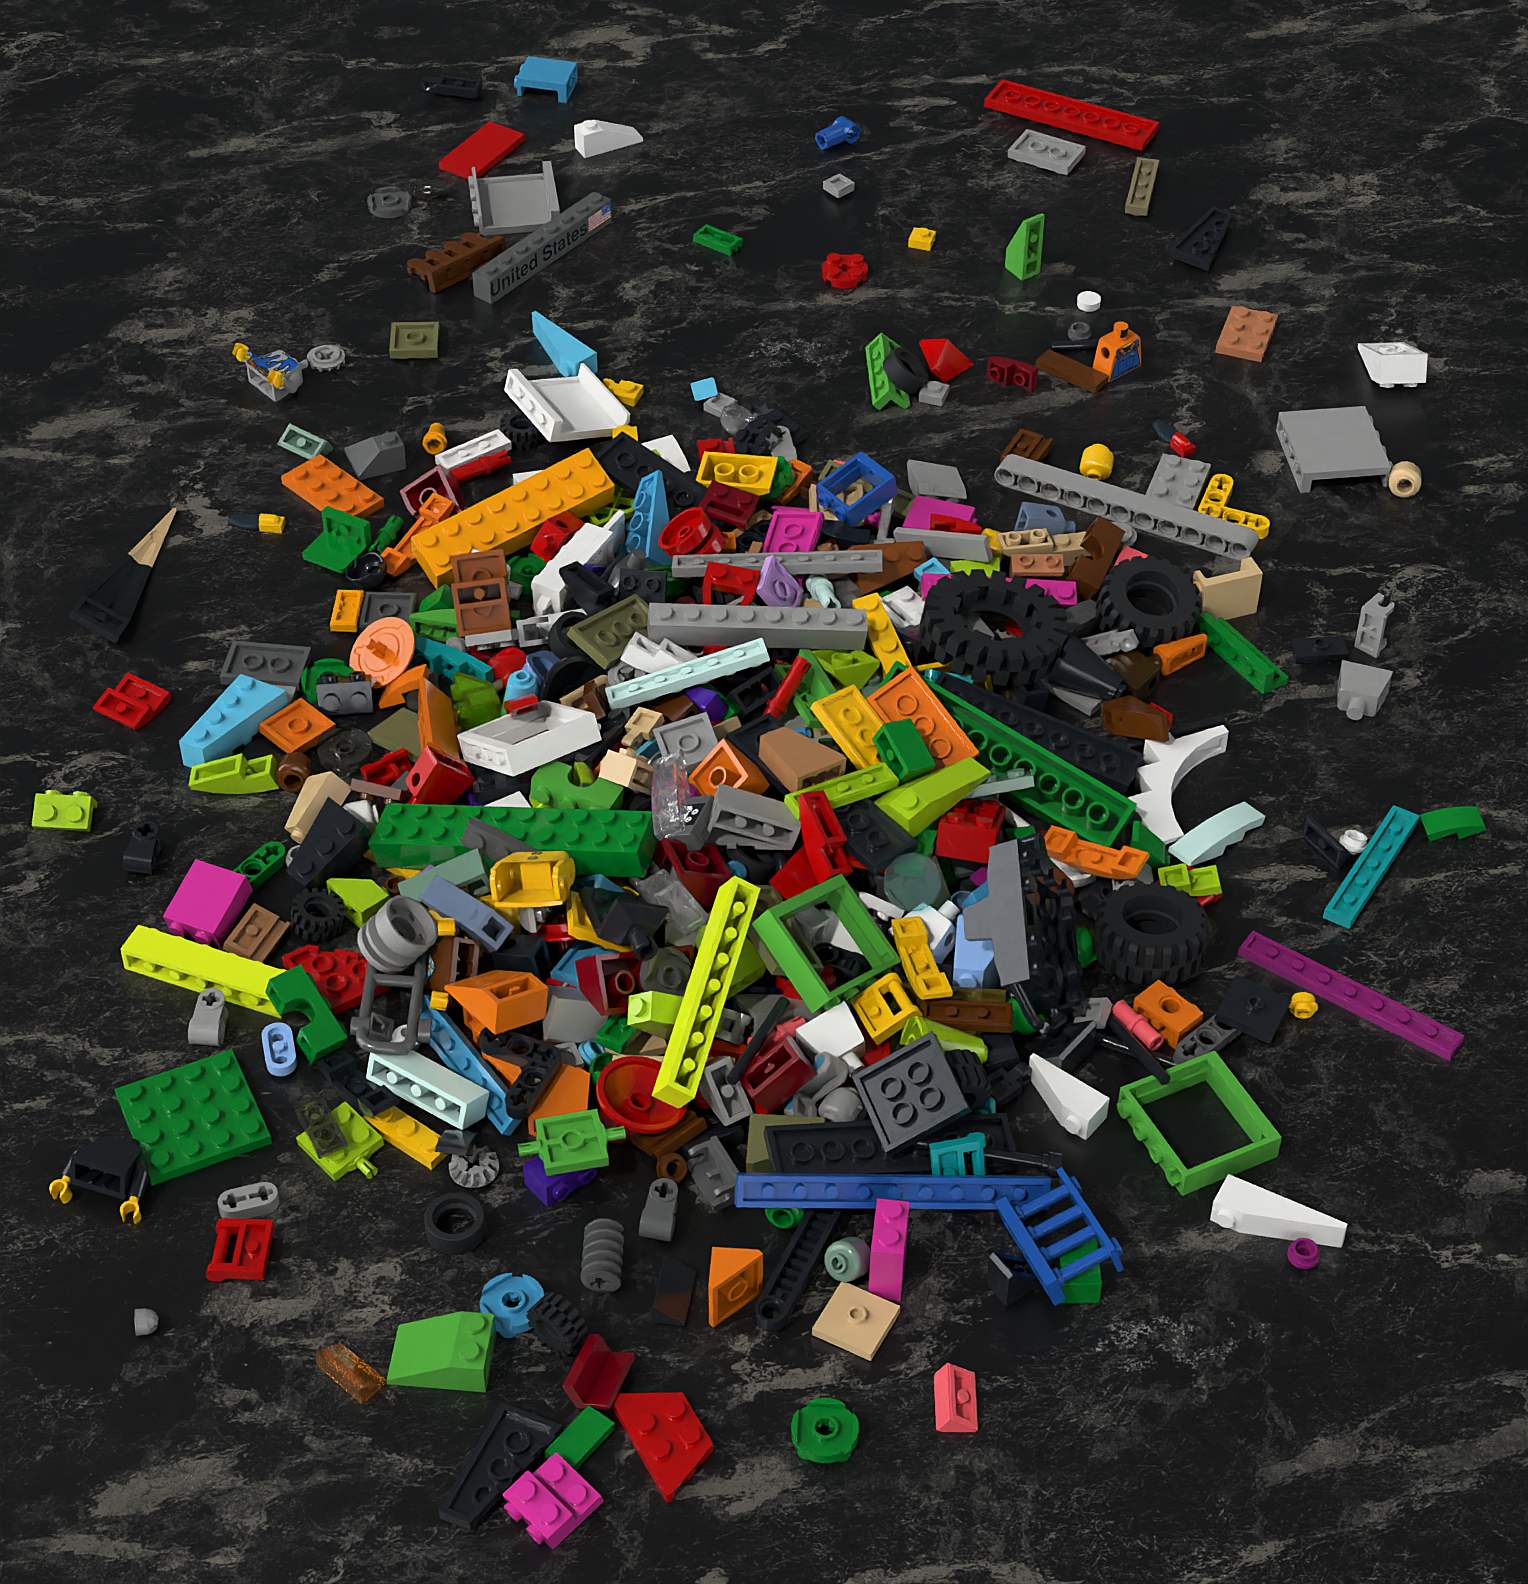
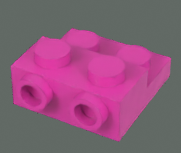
[502,1452,604,1549]

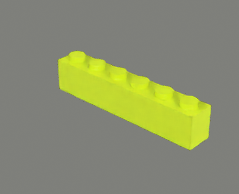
[120,925,287,1018]

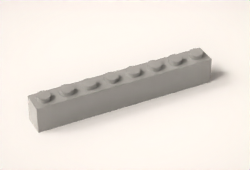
[647,603,868,650]

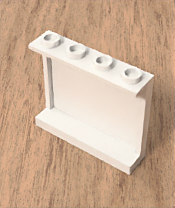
[504,363,630,442]

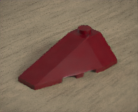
[400,464,467,519]
[575,945,695,1016]

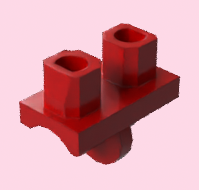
[360,748,413,787]

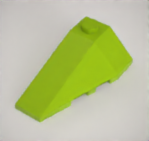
[873,757,991,838]

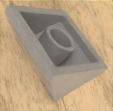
[542,985,608,1045]

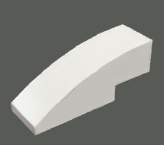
[620,632,698,674]

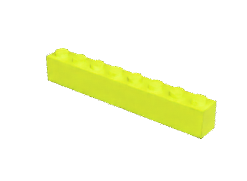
[652,876,761,1109]

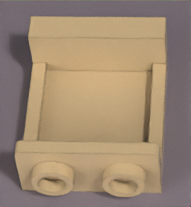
[1192,557,1263,623]

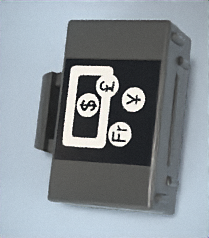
[663,795,714,852]

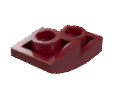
[987,356,1038,392]

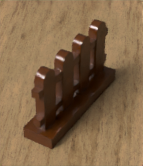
[407,232,506,293]

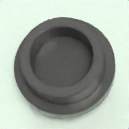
[1068,322,1092,341]

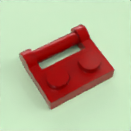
[206,1218,275,1282]

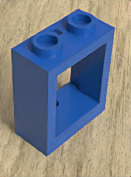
[816,451,898,528]

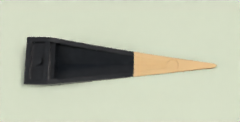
[69,508,176,643]

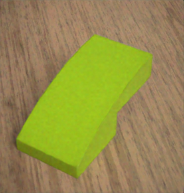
[1158,863,1222,896]

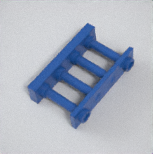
[994,1167,1124,1306]

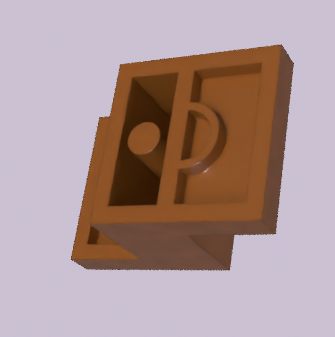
[451,548,512,637]

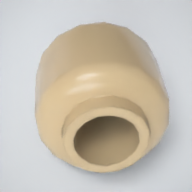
[1389,461,1421,498]

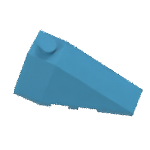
[616,470,672,567]

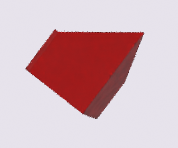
[919,339,975,383]

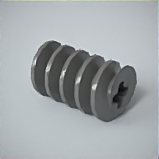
[581,1219,624,1293]

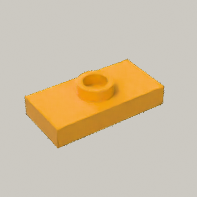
[330,590,364,632]

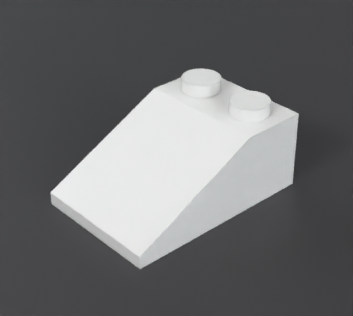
[1358,342,1428,388]

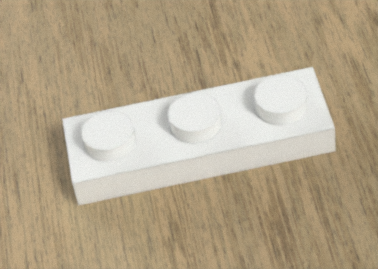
[435,429,512,470]

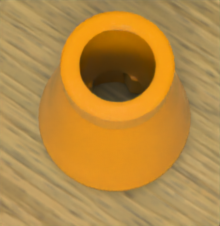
[422,423,447,454]

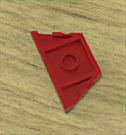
[611,1392,713,1503]

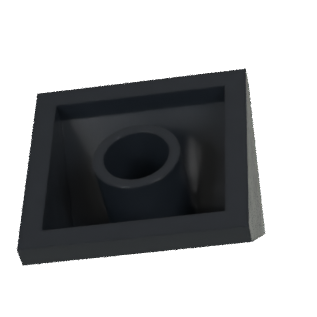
[1021,1020,1097,1075]

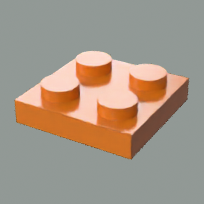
[258,698,337,754]

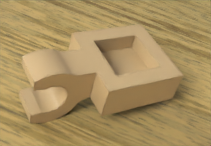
[621,707,665,752]

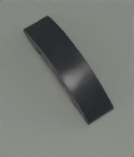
[315,1047,400,1117]

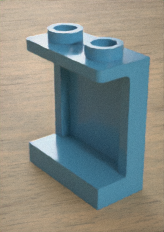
[514,56,578,103]

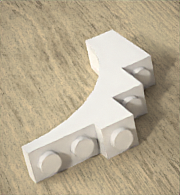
[1128,725,1229,858]

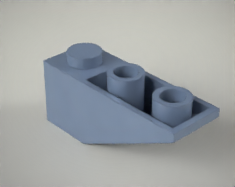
[418,875,514,953]

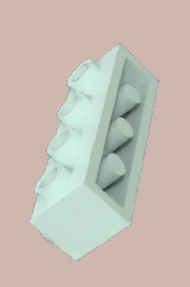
[366,1040,490,1130]

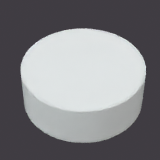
[1077,291,1101,312]

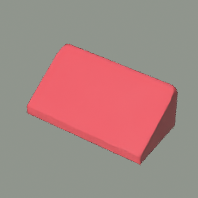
[934,1363,978,1432]

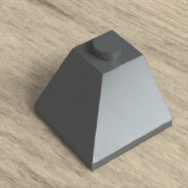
[344,431,406,480]

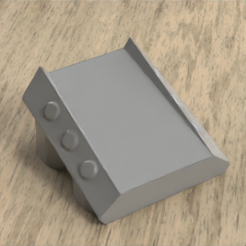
[907,459,967,503]

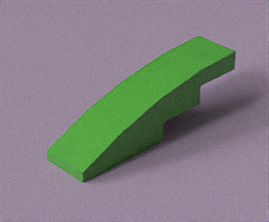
[409,609,520,642]

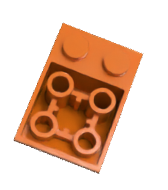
[444,970,548,1034]

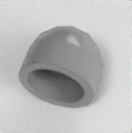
[134,1308,158,1336]

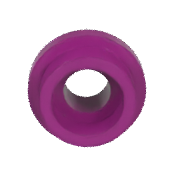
[1287,1238,1320,1269]

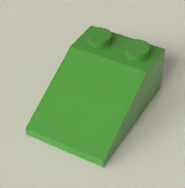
[387,1311,496,1393]

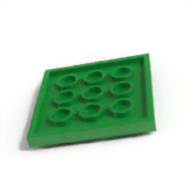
[114,1049,272,1186]

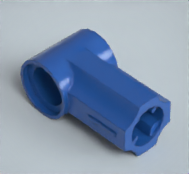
[815,116,861,150]

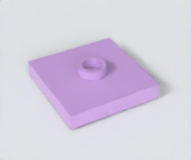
[756,554,804,607]

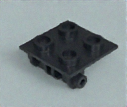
[618,568,668,605]

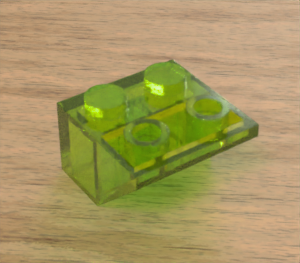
[450,672,501,733]

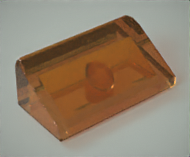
[315,1343,387,1404]

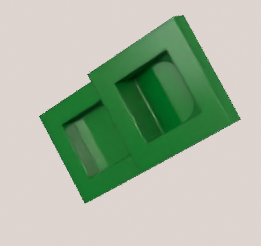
[1420,806,1486,842]

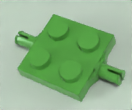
[518,1109,626,1176]

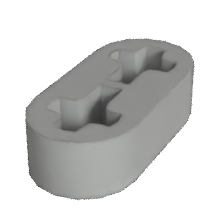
[218,1182,279,1219]

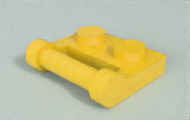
[850,973,922,1045]

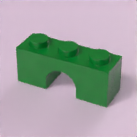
[265,964,347,1065]

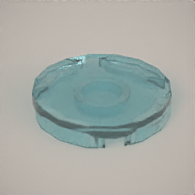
[883,852,942,911]

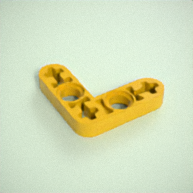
[1198,474,1270,539]

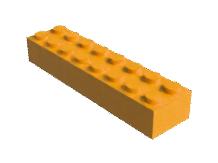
[411,448,615,590]

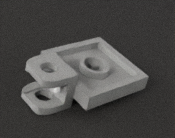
[465,617,549,651]

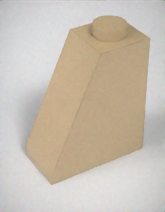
[285,771,351,844]

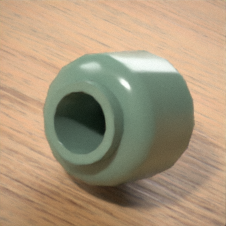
[824,1236,871,1282]

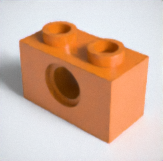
[1133,980,1204,1049]

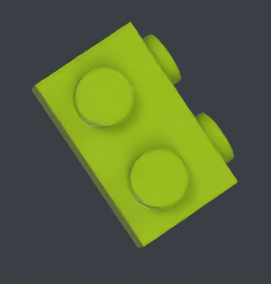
[32,790,98,832]

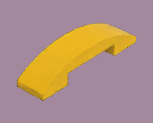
[891,916,953,1000]

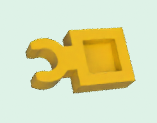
[603,379,644,406]

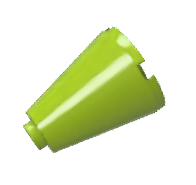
[900,1016,988,1063]

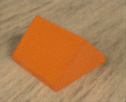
[708,1247,763,1328]

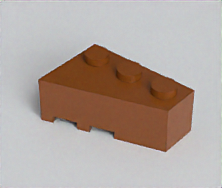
[845,541,927,604]

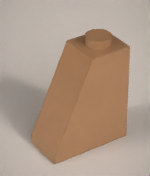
[759,726,847,793]

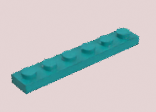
[1323,805,1419,929]

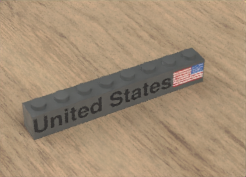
[472,192,612,304]

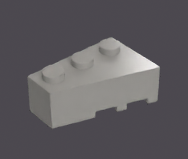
[705,783,801,850]

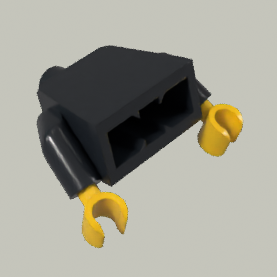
[49,1136,149,1224]

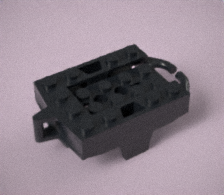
[963,832,1085,1036]

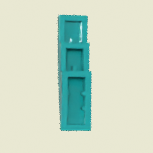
[412,635,494,690]

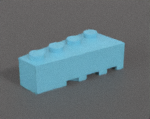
[179,674,288,768]

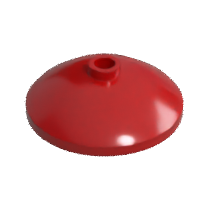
[596,1056,688,1134]

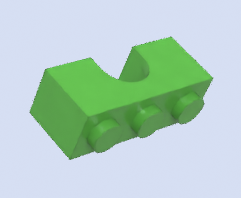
[530,760,624,810]

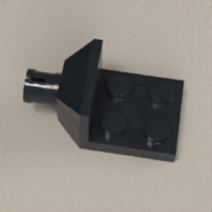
[579,886,669,961]

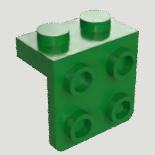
[302,506,372,573]

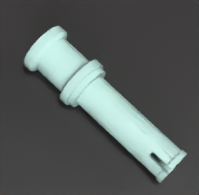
[806,574,841,608]

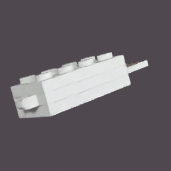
[531,510,625,617]

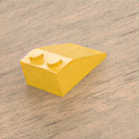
[696,452,778,496]

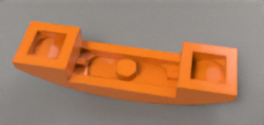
[381,492,455,578]
[1044,825,1150,879]

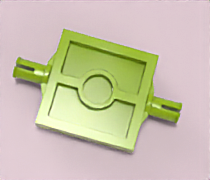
[296,1101,385,1181]

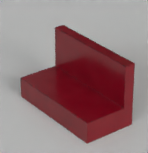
[562,1334,636,1410]

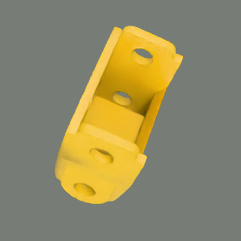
[490,851,575,907]

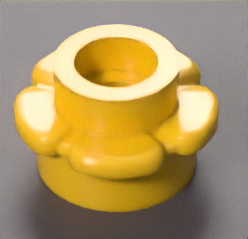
[1289,992,1318,1019]

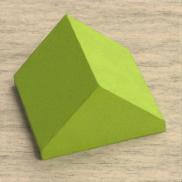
[811,649,880,691]

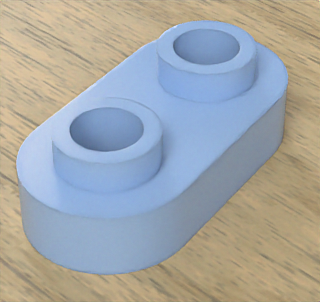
[262,1022,297,1076]

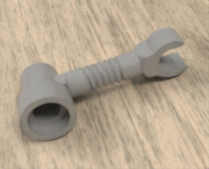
[869,498,896,544]

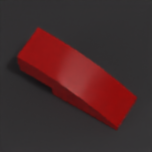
[799,790,853,884]

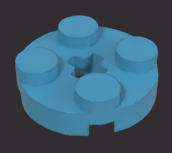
[480,1273,544,1338]

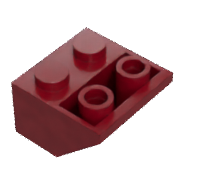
[740,1031,817,1113]

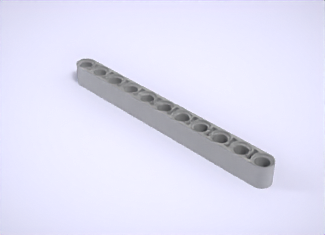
[994,454,1259,561]

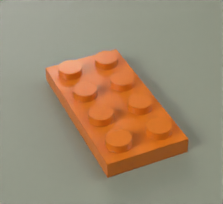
[281,454,384,519]
[866,665,980,773]

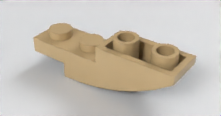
[997,528,1092,566]

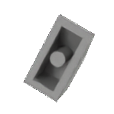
[698,1056,753,1126]

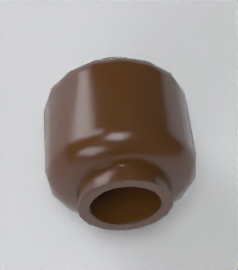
[276,752,314,793]

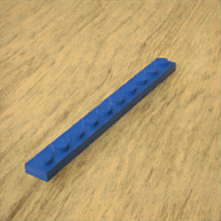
[734,1173,1051,1210]

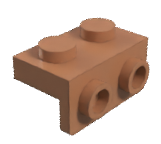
[1009,554,1064,581]

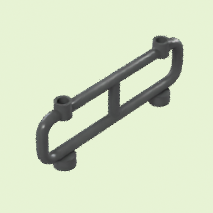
[350,947,432,1055]

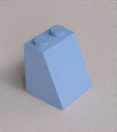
[951,915,1000,1002]

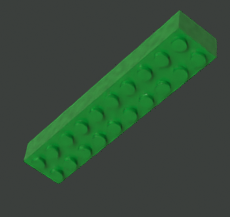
[876,660,1137,848]
[368,803,661,878]

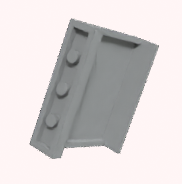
[468,161,560,236]
[1276,406,1393,493]

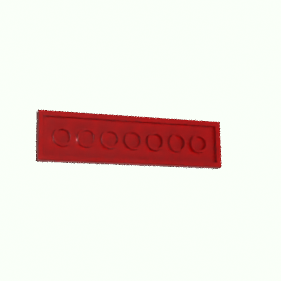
[984,79,1160,151]

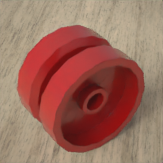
[658,507,725,561]

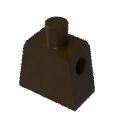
[1105,649,1163,702]

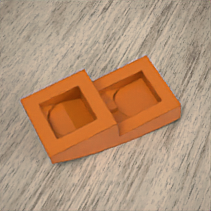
[379,664,430,709]

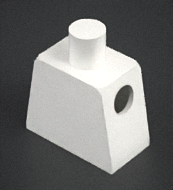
[887,900,960,964]
[796,1001,865,1078]

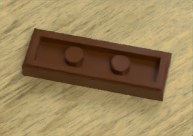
[1035,349,1109,394]
[921,999,1013,1033]

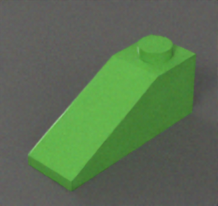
[1005,213,1045,280]

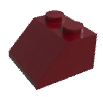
[661,838,733,907]

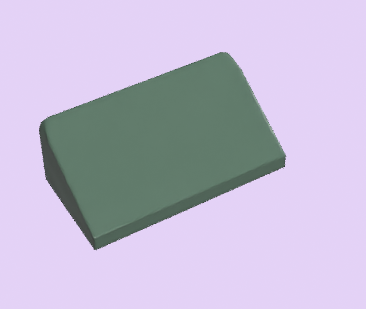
[277,423,333,460]

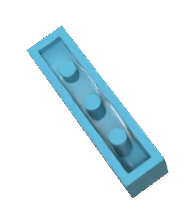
[532,311,598,377]

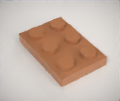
[1215,306,1278,362]

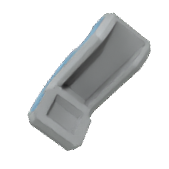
[783,1051,849,1117]

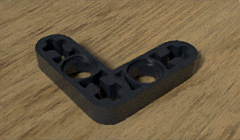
[479,1027,562,1120]

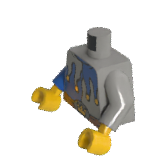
[232,343,308,402]

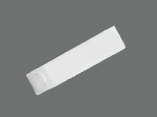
[1210,1174,1348,1248]

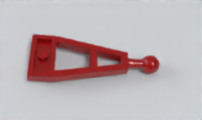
[703,561,760,684]

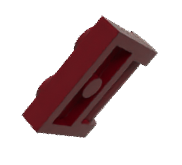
[698,480,760,531]

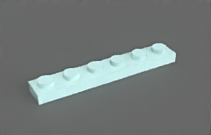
[605,638,770,711]

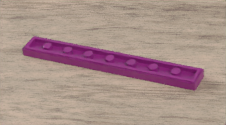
[1238,931,1465,1061]

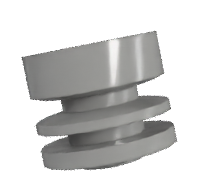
[357,895,437,975]

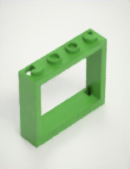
[752,874,902,1014]
[1117,1050,1282,1196]

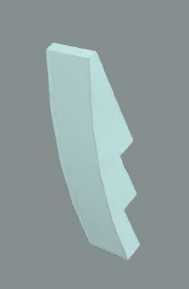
[1168,802,1266,866]

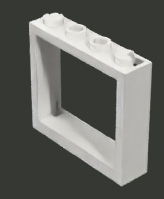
[457,700,602,776]

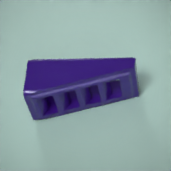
[681,685,728,721]

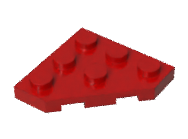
[282,945,402,1016]

